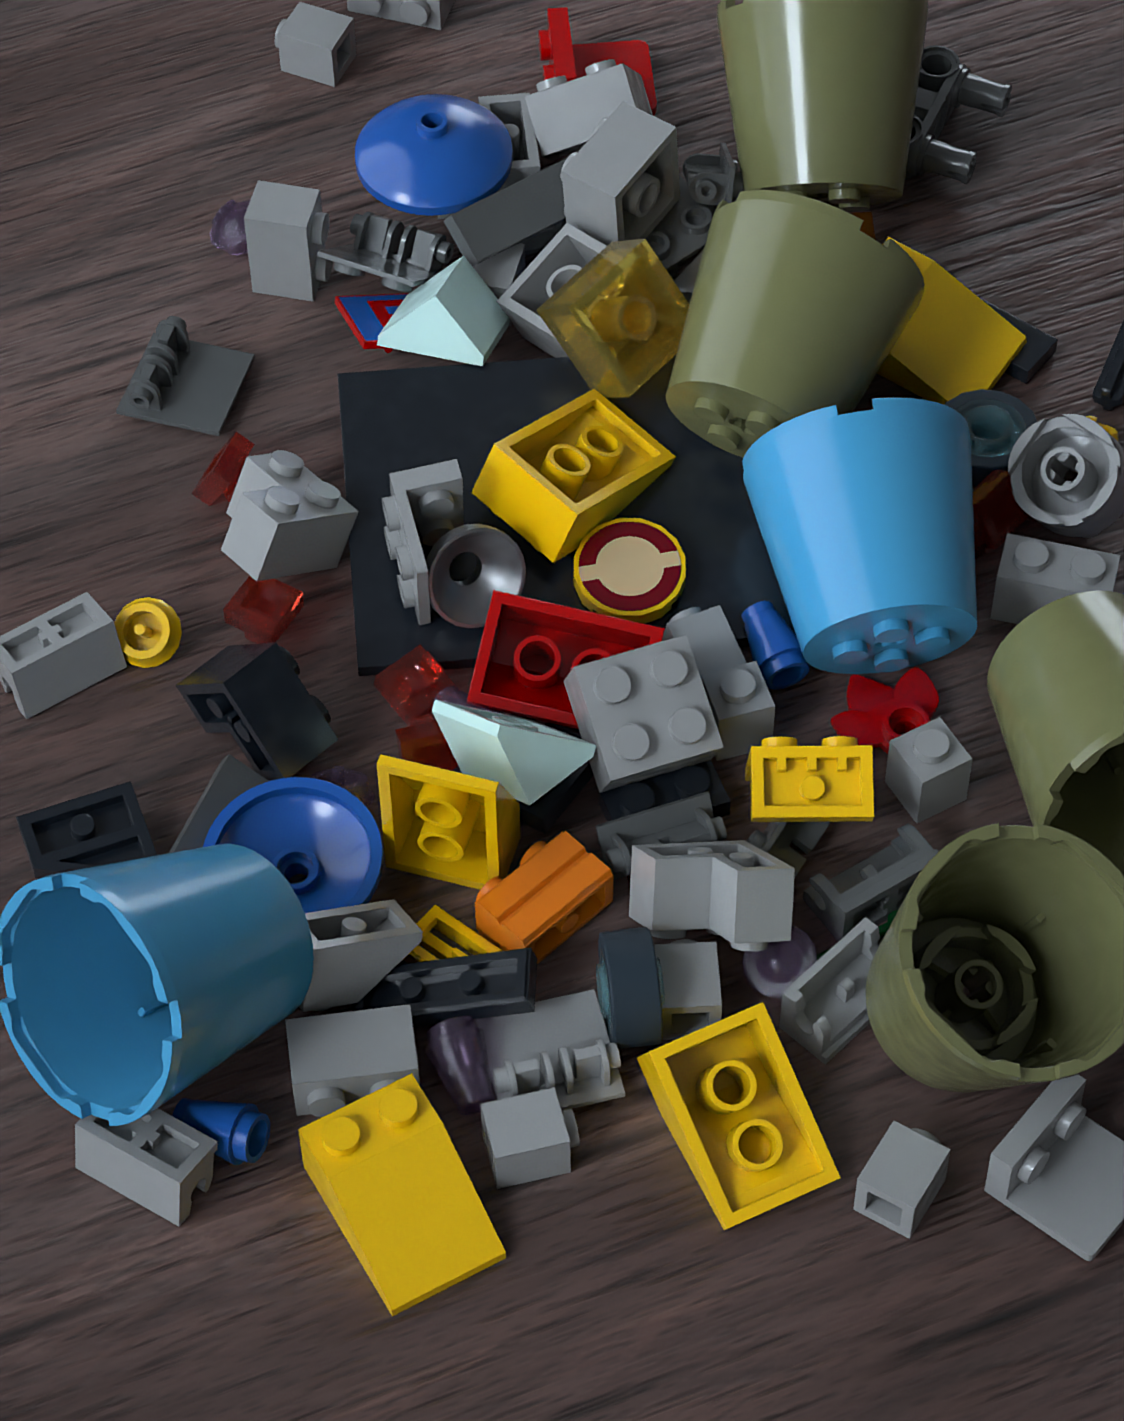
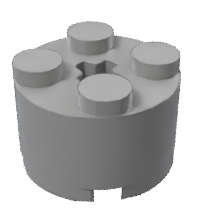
[1008,414,1124,538]

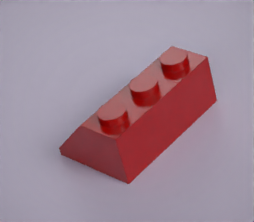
[467,590,665,729]

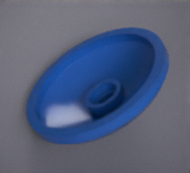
[355,94,513,216]
[203,777,384,913]

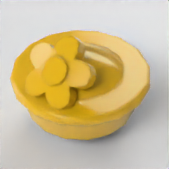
[114,597,182,668]

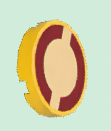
[574,518,686,624]

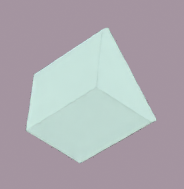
[377,255,510,366]
[432,700,596,805]

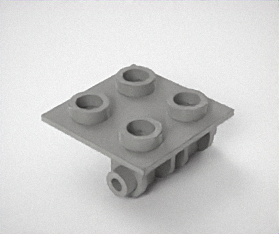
[475,989,626,1110]

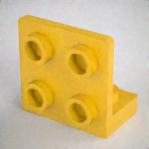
[745,736,874,822]

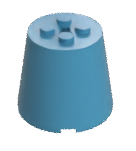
[742,398,977,674]
[0,844,314,1126]

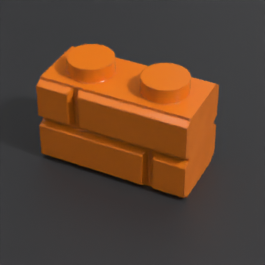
[475,831,613,964]

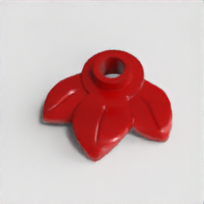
[830,667,939,754]

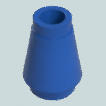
[741,601,809,690]
[172,1098,270,1165]

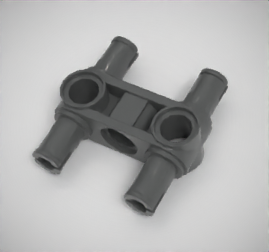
[905,45,1012,184]

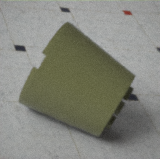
[717,0,928,212]
[666,190,925,457]
[987,590,1124,876]
[866,823,1124,1093]

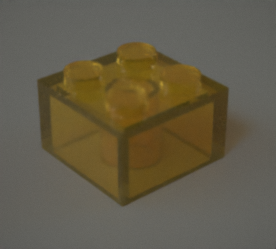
[536,239,689,398]

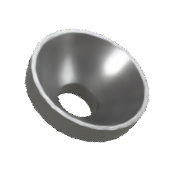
[426,523,526,628]

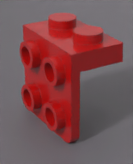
[538,7,657,116]

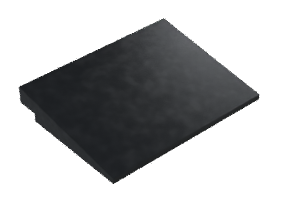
[337,349,796,676]

